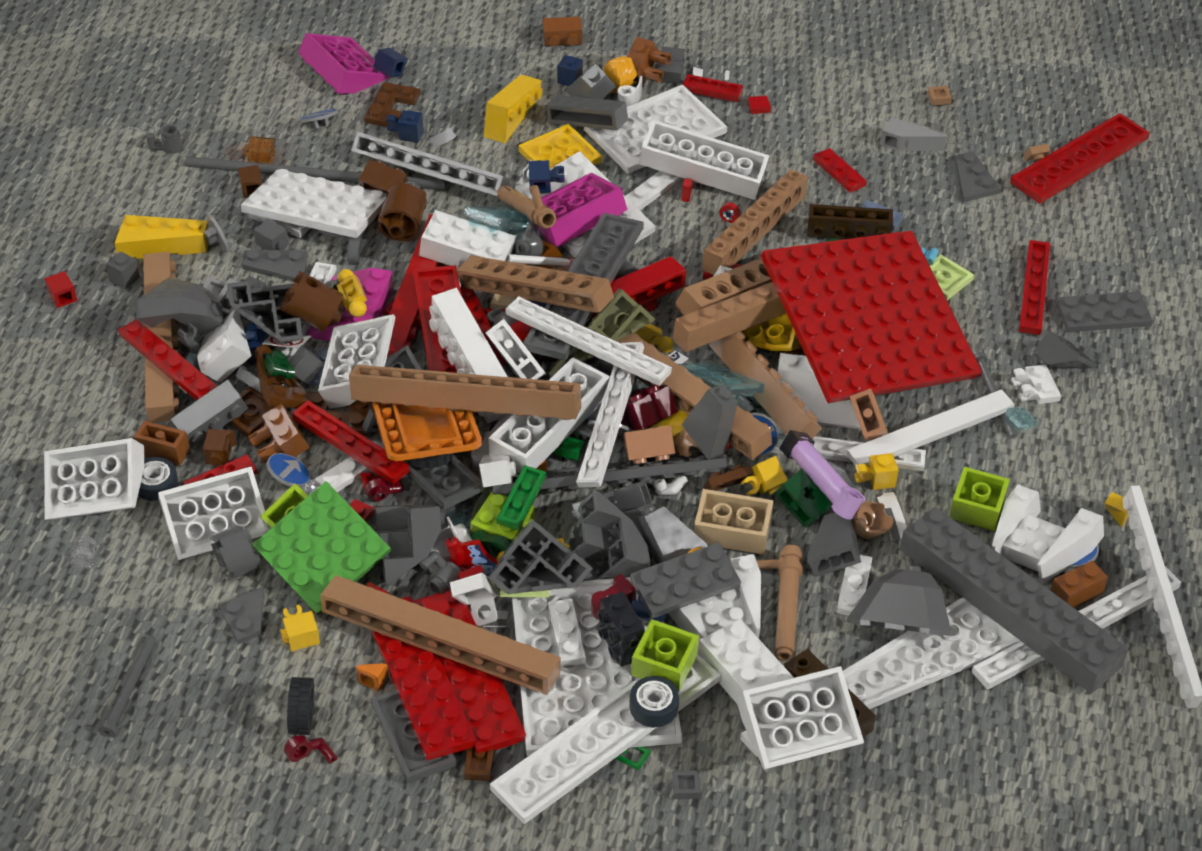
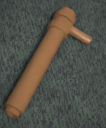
[497,185,556,229]
[756,545,803,661]

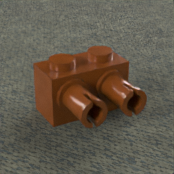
[627,37,672,85]
[248,403,310,463]

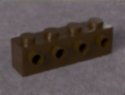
[807,204,893,239]
[784,648,876,737]

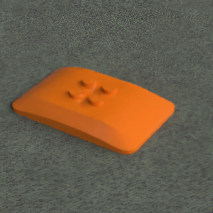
[372,402,482,461]

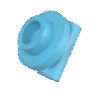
[921,248,939,266]

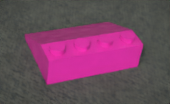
[298,33,391,95]
[527,172,628,247]
[306,268,394,341]

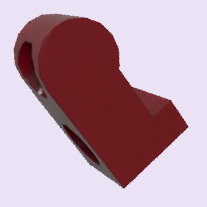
[591,574,636,620]

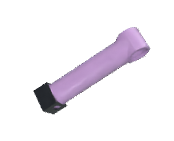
[779,430,865,519]

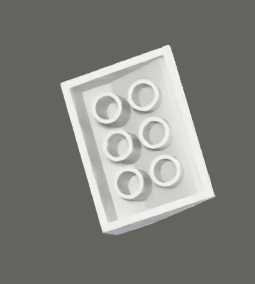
[318,314,396,409]
[778,353,861,429]
[44,438,144,520]
[158,467,269,560]
[735,666,864,770]

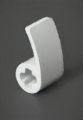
[618,76,642,107]

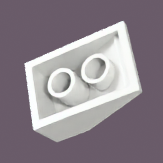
[197,310,251,382]

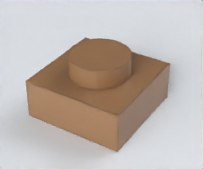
[927,86,952,106]
[1023,144,1050,162]

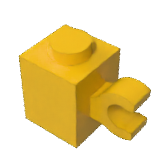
[854,453,899,490]
[741,456,788,496]
[280,605,320,651]

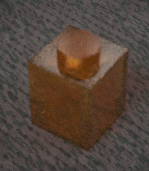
[244,136,276,164]

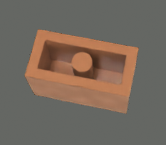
[849,389,889,442]
[622,425,675,464]

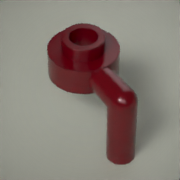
[365,478,404,502]
[284,735,338,764]

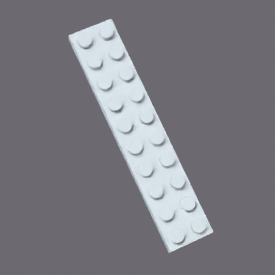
[490,655,721,824]

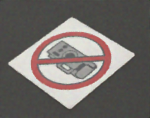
[262,335,311,349]

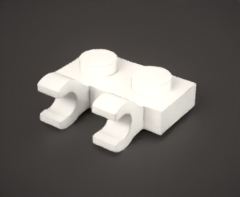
[1011,365,1061,404]

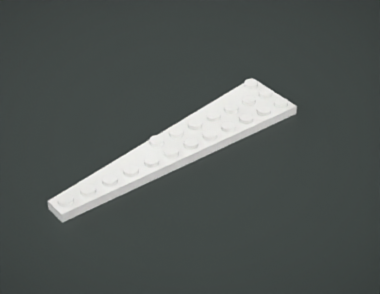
[740,597,1020,757]

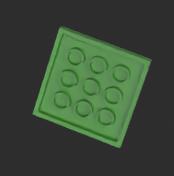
[252,481,391,615]

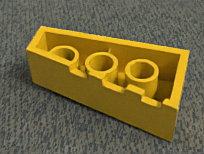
[484,74,543,143]
[115,215,209,259]

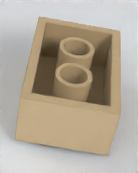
[694,489,773,555]

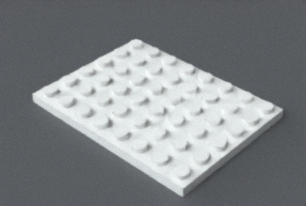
[512,577,682,756]

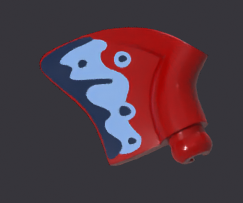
[446,537,498,576]

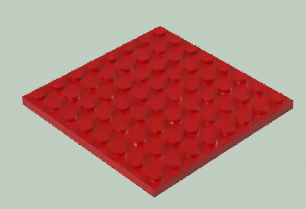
[760,230,982,404]

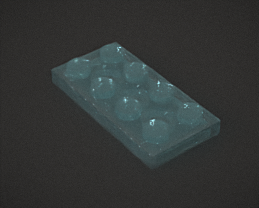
[463,206,531,230]
[678,362,764,398]

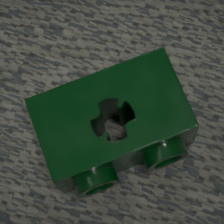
[774,469,833,528]

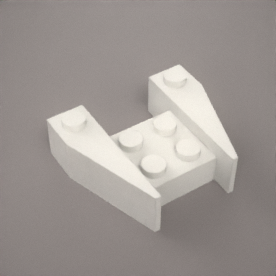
[992,484,1104,585]
[668,554,761,651]

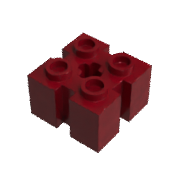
[621,385,678,431]

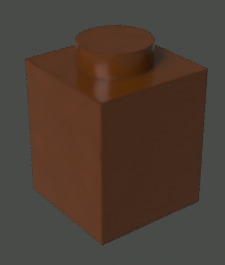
[238,165,263,198]

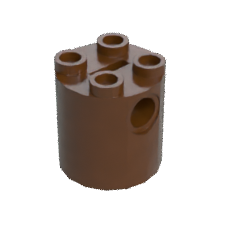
[378,181,427,242]
[279,271,345,332]

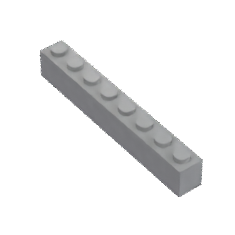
[351,132,511,197]

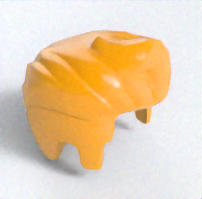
[603,56,637,93]

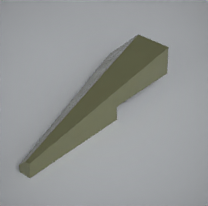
[547,289,655,377]

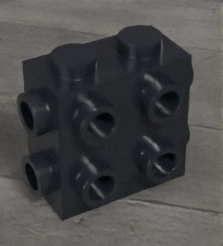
[597,592,645,667]

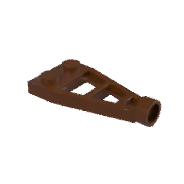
[254,345,312,408]

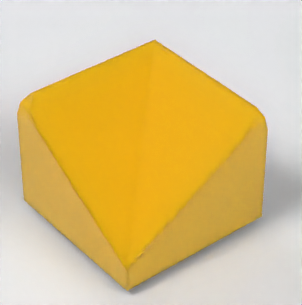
[1105,492,1129,527]

